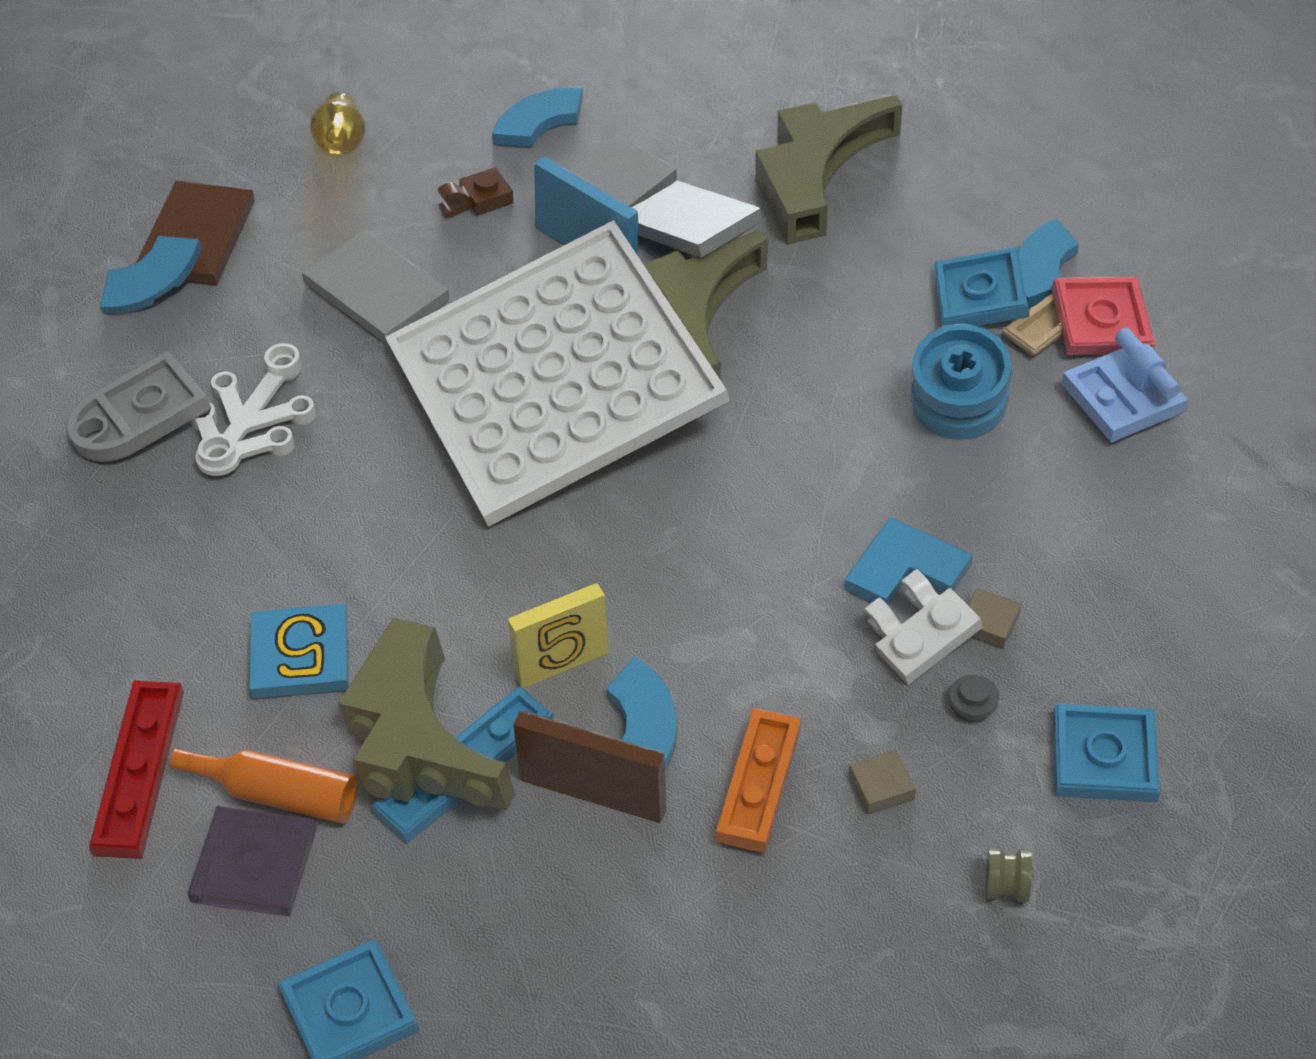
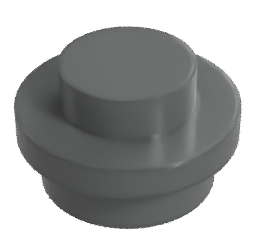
[949,675,999,722]

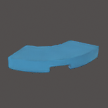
[492,87,583,147]
[1019,218,1079,307]
[100,236,202,314]
[606,656,677,771]

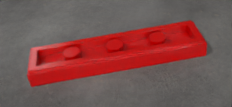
[89,680,184,859]

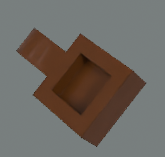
[438,167,514,217]

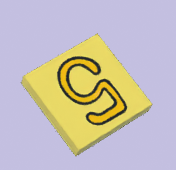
[508,583,609,688]

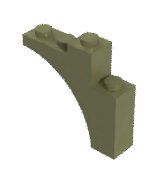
[755,94,902,245]
[644,229,768,380]
[338,618,515,810]

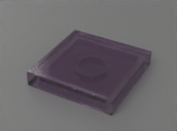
[187,806,317,917]

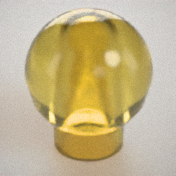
[310,93,365,154]

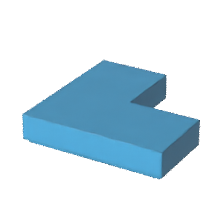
[844,517,973,605]

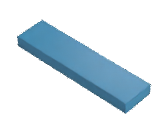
[372,685,553,844]

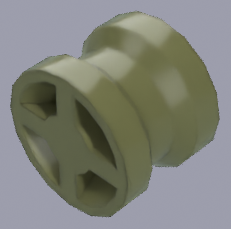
[985,847,1032,902]

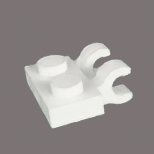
[865,569,983,685]

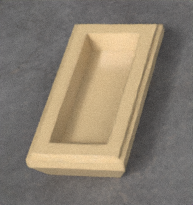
[1002,294,1062,357]

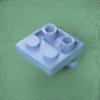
[1062,327,1189,443]

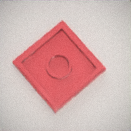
[1051,277,1155,355]

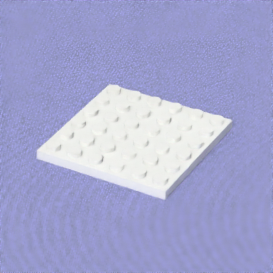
[385,220,730,527]

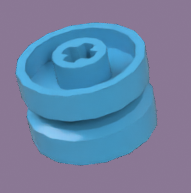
[911,324,1012,440]

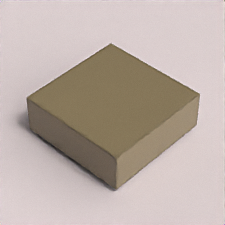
[968,588,1022,648]
[849,750,916,814]

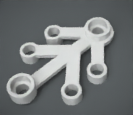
[191,343,316,476]

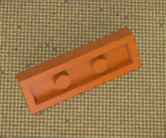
[716,708,801,853]

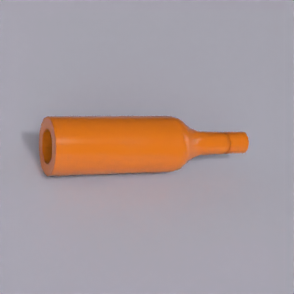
[169,749,358,824]

